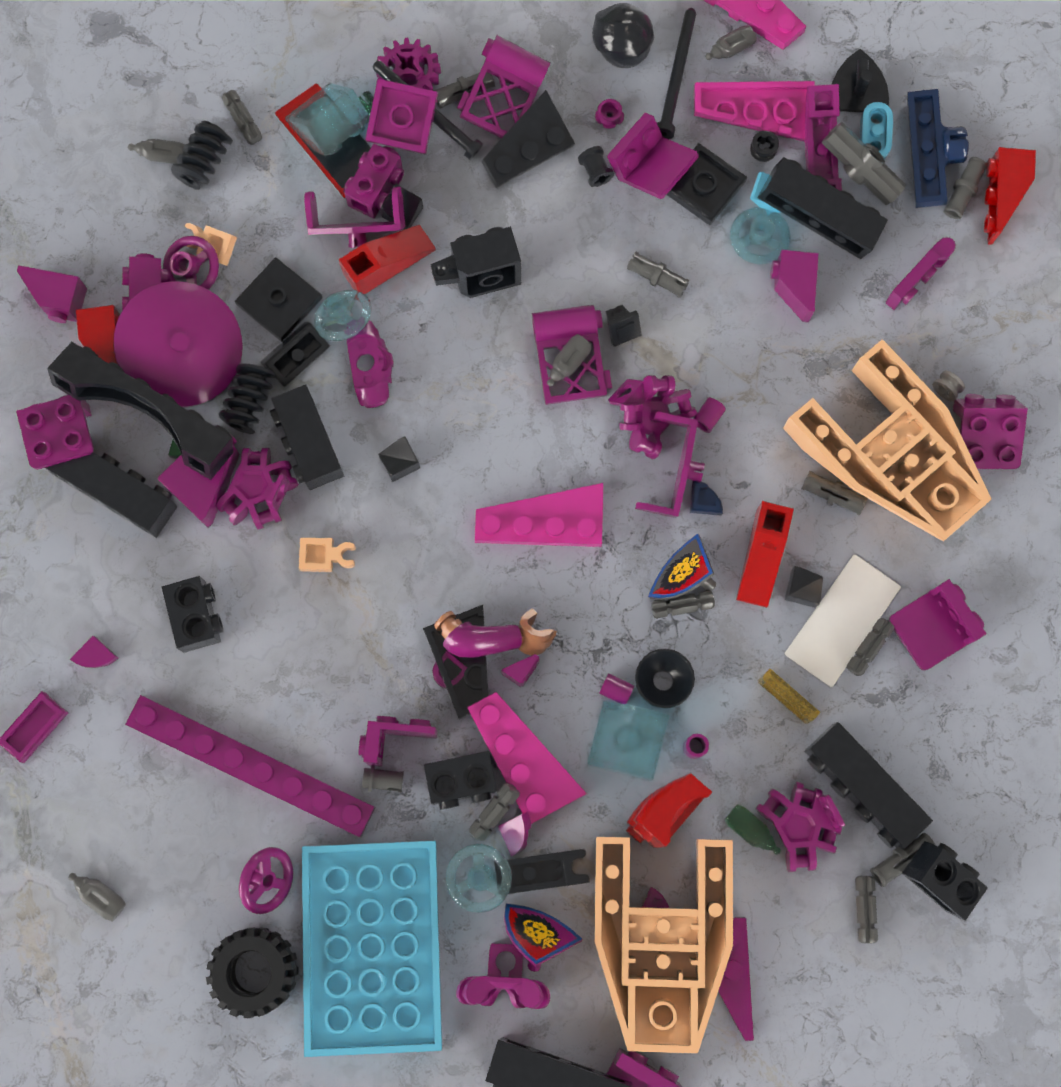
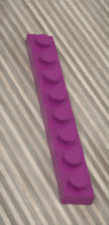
[125,695,376,837]

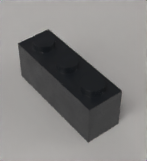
[269,384,345,490]

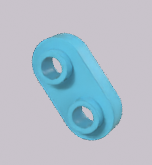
[860,102,893,159]

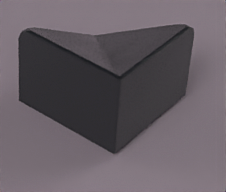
[380,184,423,230]
[378,436,420,482]
[785,566,823,608]

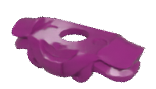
[347,319,394,408]

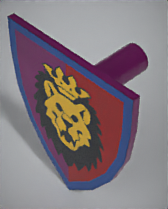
[504,903,583,972]

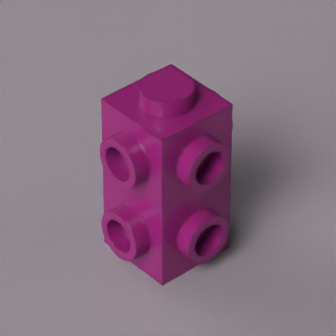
[344,143,404,219]
[122,253,168,311]

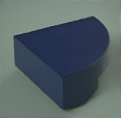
[690,480,723,516]

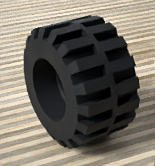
[206,927,298,1018]

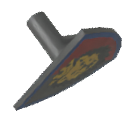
[648,534,716,600]

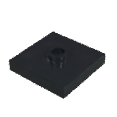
[667,143,747,225]
[235,257,323,342]

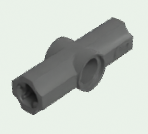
[822,122,906,205]

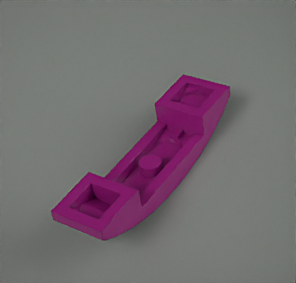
[805,84,842,191]

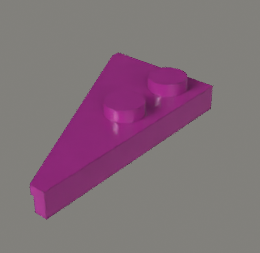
[718,917,754,1041]

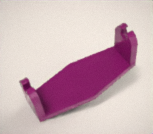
[304,187,405,248]
[635,412,705,518]

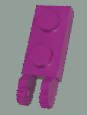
[886,236,956,310]

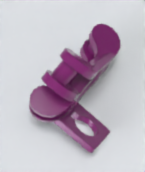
[608,375,697,460]
[216,448,299,530]
[755,781,845,872]
[456,943,550,1009]

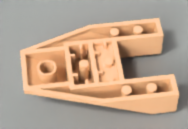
[783,339,992,541]
[594,837,733,1053]

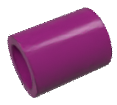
[693,397,726,433]
[599,673,635,706]
[683,734,709,759]

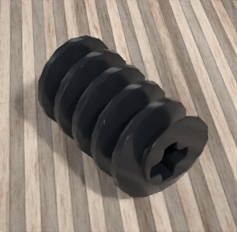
[171,120,233,190]
[218,363,276,434]

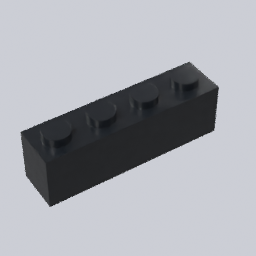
[757,157,888,259]
[45,446,177,538]
[804,722,933,849]
[485,1037,632,1087]

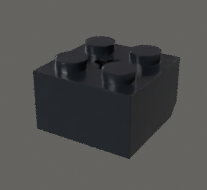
[431,226,521,298]

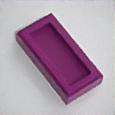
[0,691,69,763]

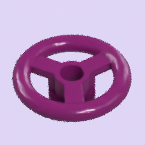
[163,236,219,290]
[239,847,293,914]

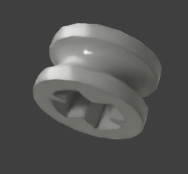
[932,371,965,402]

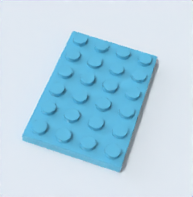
[302,841,442,1057]

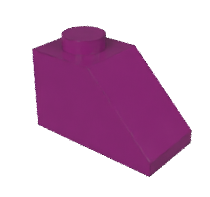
[770,250,819,322]
[17,265,87,323]

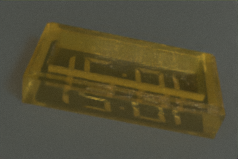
[758,669,820,724]

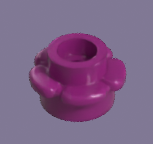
[595,99,624,129]

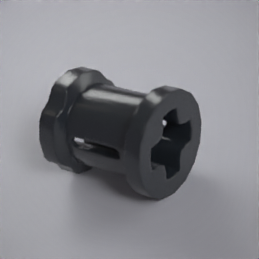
[578,146,614,187]

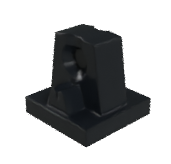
[606,305,642,347]

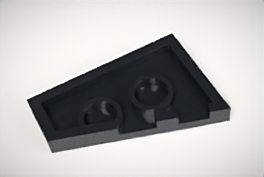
[481,90,575,188]
[423,605,488,720]

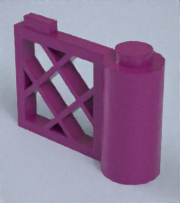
[457,35,551,138]
[532,305,612,405]

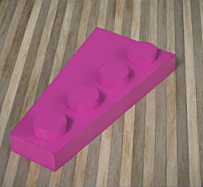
[704,0,806,50]
[694,81,815,142]
[475,483,603,547]
[467,692,587,824]

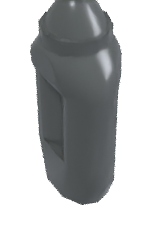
[705,25,757,60]
[128,139,185,164]
[547,334,592,386]
[68,873,126,922]

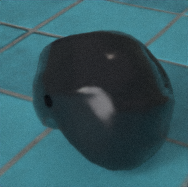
[592,3,654,68]

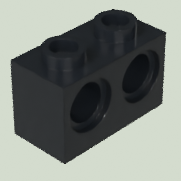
[161,576,224,653]
[424,751,497,810]
[902,841,988,921]

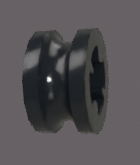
[750,131,779,162]

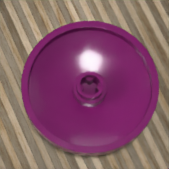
[114,281,243,408]

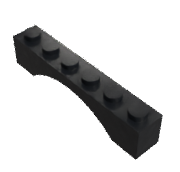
[47,341,234,480]

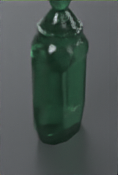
[724,804,781,855]

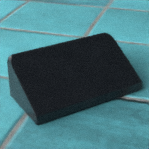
[260,322,330,387]

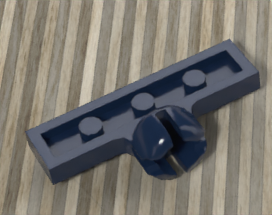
[907,89,969,208]

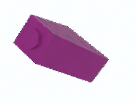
[157,434,240,528]

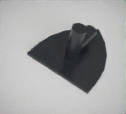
[832,49,889,112]

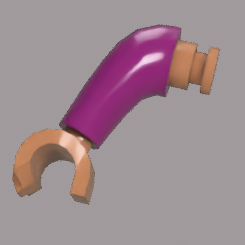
[434,608,557,658]

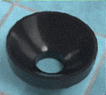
[635,649,695,709]

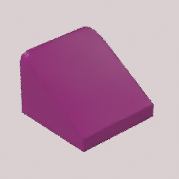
[501,654,540,687]

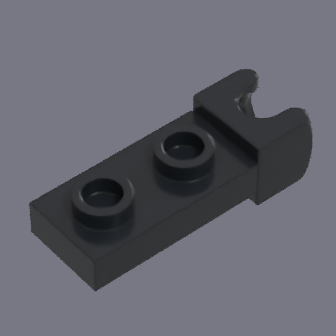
[494,849,590,895]

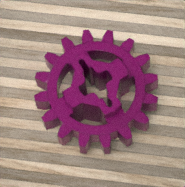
[376,37,441,91]

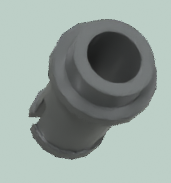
[362,765,404,793]

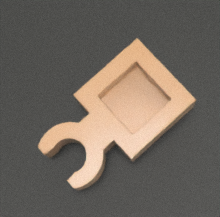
[185,223,237,266]
[299,538,356,572]

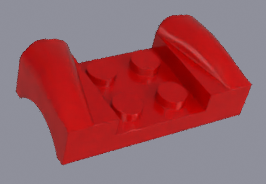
[626,773,712,848]

